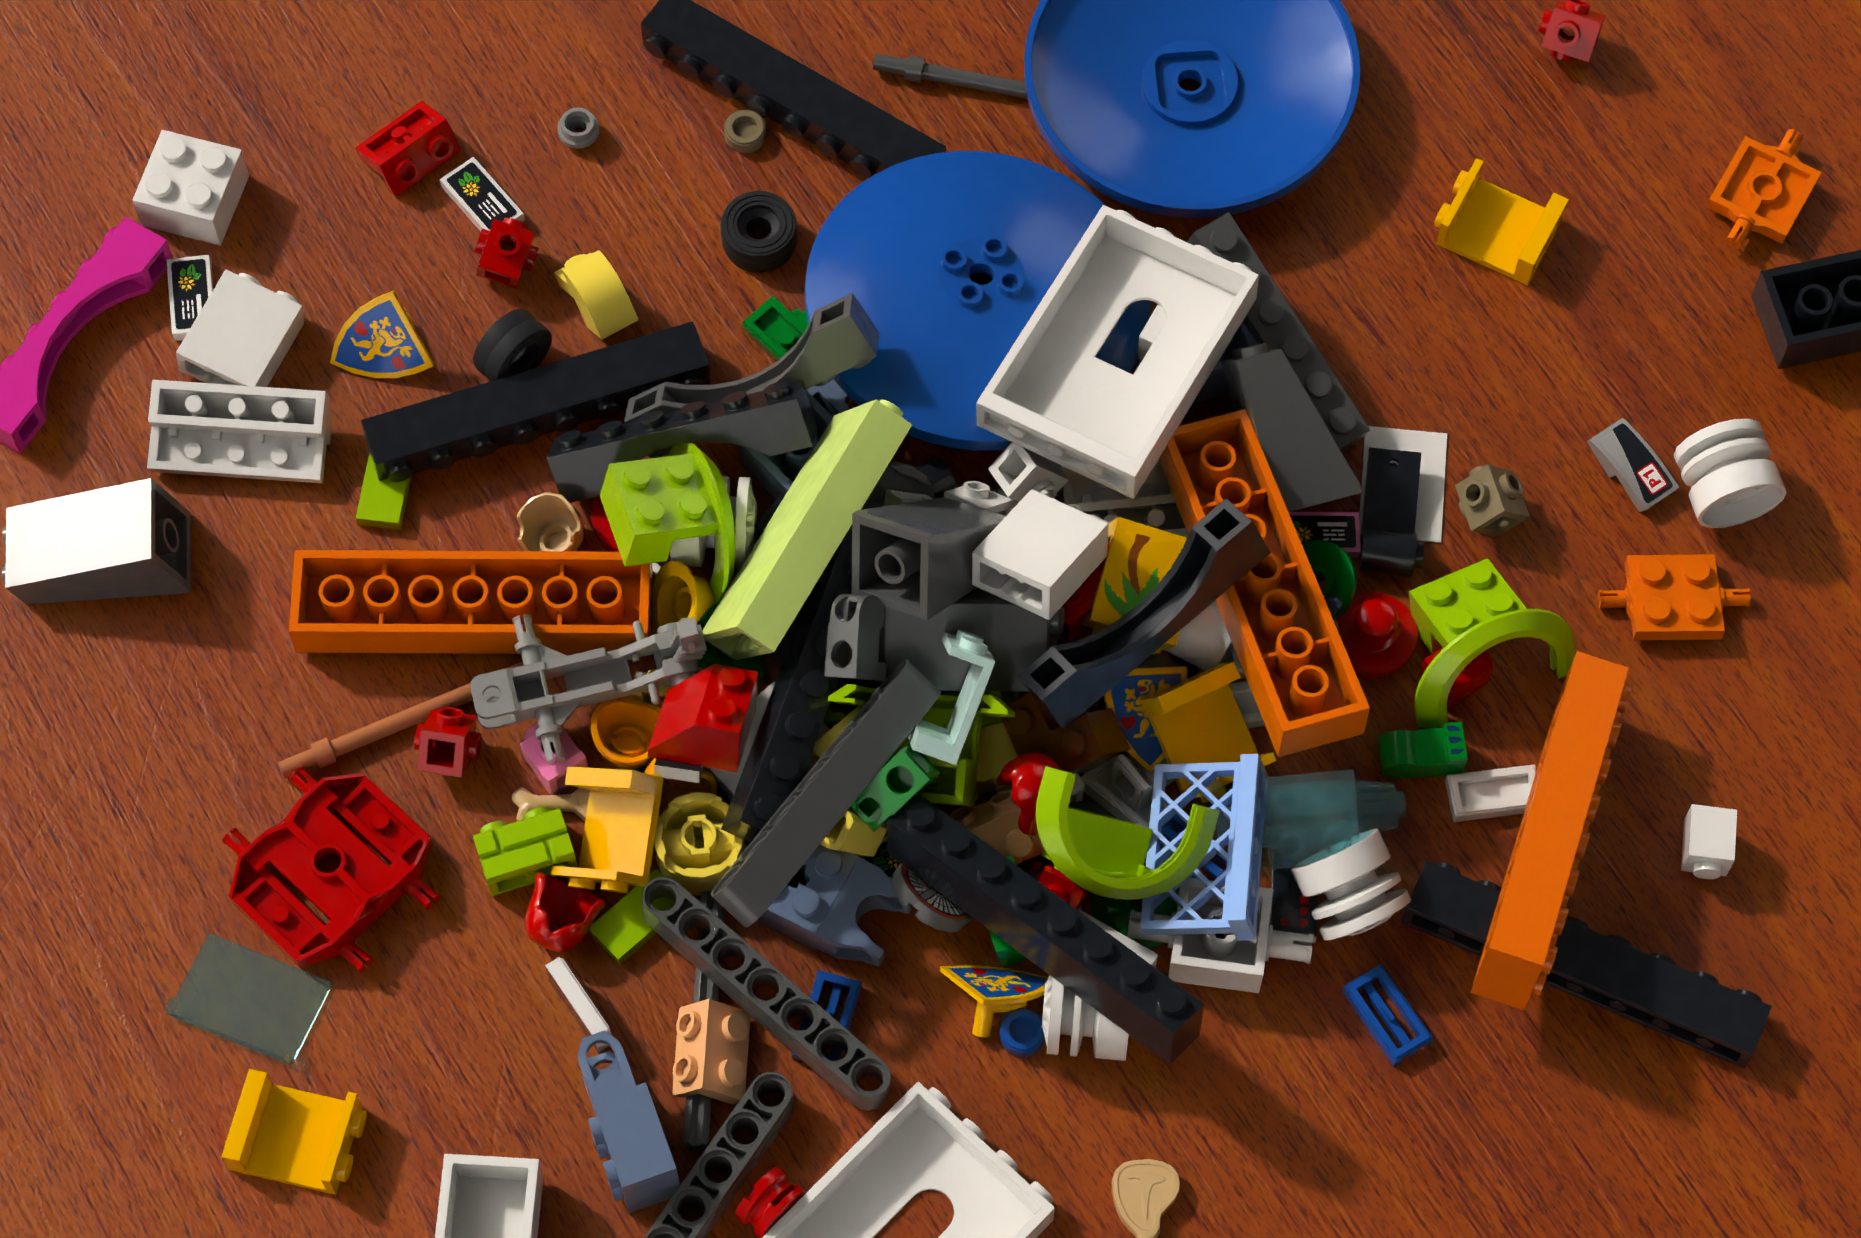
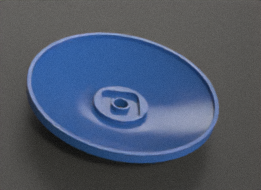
[1024,0,1360,218]
[804,151,1150,450]

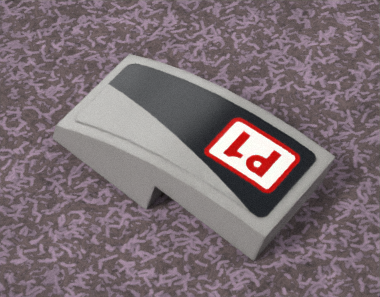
[1586,418,1679,512]

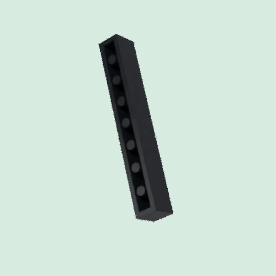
[641,0,946,178]
[361,321,710,482]
[721,499,883,843]
[887,793,1204,1065]
[1401,860,1772,1068]

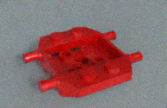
[222,767,440,973]

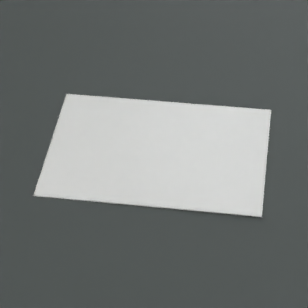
[1359,426,1447,543]

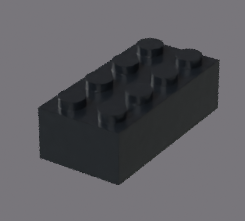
[1751,250,1861,369]

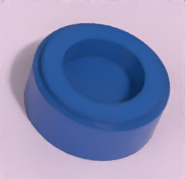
[999,1008,1045,1057]

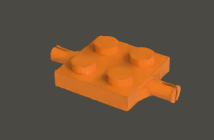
[1706,129,1822,249]
[1598,554,1751,641]

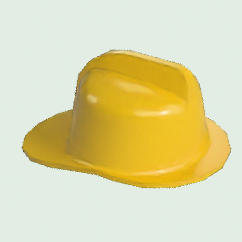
[651,561,715,635]

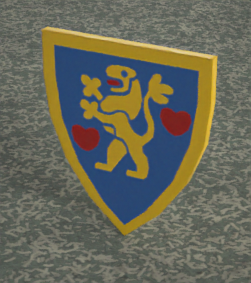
[330,290,435,379]
[1104,666,1187,773]
[939,965,1048,1038]

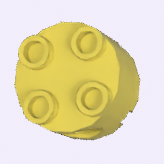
[654,792,746,896]

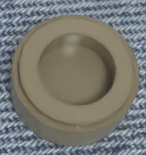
[724,110,766,153]

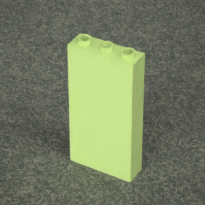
[702,399,912,660]

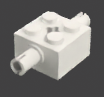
[1127,878,1314,993]

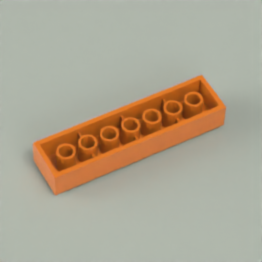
[1159,409,1370,757]
[289,550,654,654]
[1470,651,1632,1010]

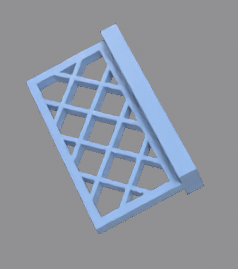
[1140,754,1268,940]

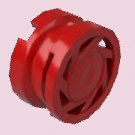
[735,1167,807,1238]

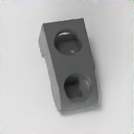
[824,594,886,681]

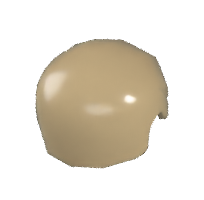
[517,492,584,551]

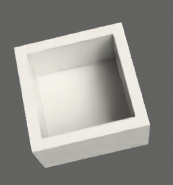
[132,130,249,246]
[435,1154,544,1238]

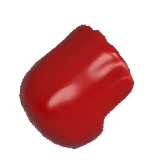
[996,752,1061,836]
[524,873,606,952]

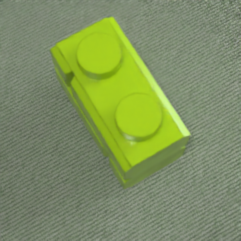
[472,807,578,897]

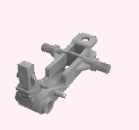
[470,614,707,764]

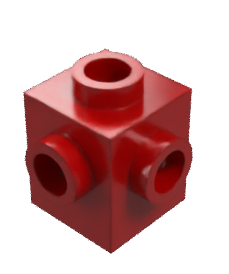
[1538,0,1606,62]
[474,218,539,289]
[414,707,482,777]

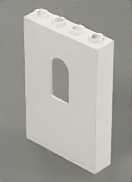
[976,205,1259,499]
[762,1081,1055,1238]

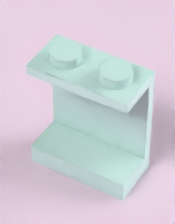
[907,629,995,765]

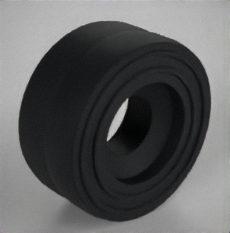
[720,191,798,272]
[473,309,552,381]

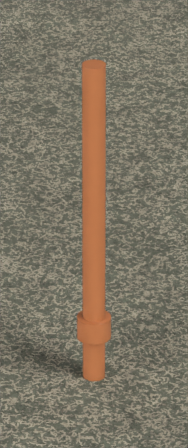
[278,661,524,779]

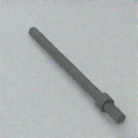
[873,53,1027,99]

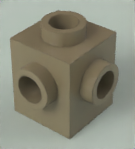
[1455,464,1530,537]

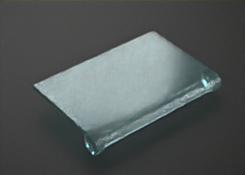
[166,933,333,1065]

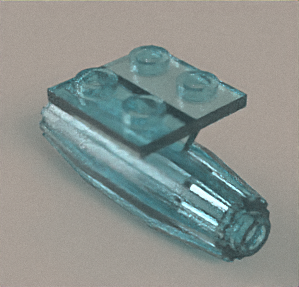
[1212,769,1406,870]

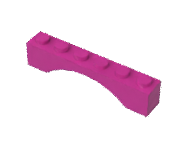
[0,216,173,454]

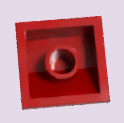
[647,664,758,773]

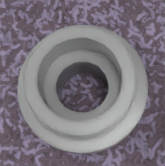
[557,107,599,149]

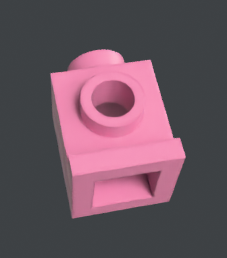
[520,723,588,795]

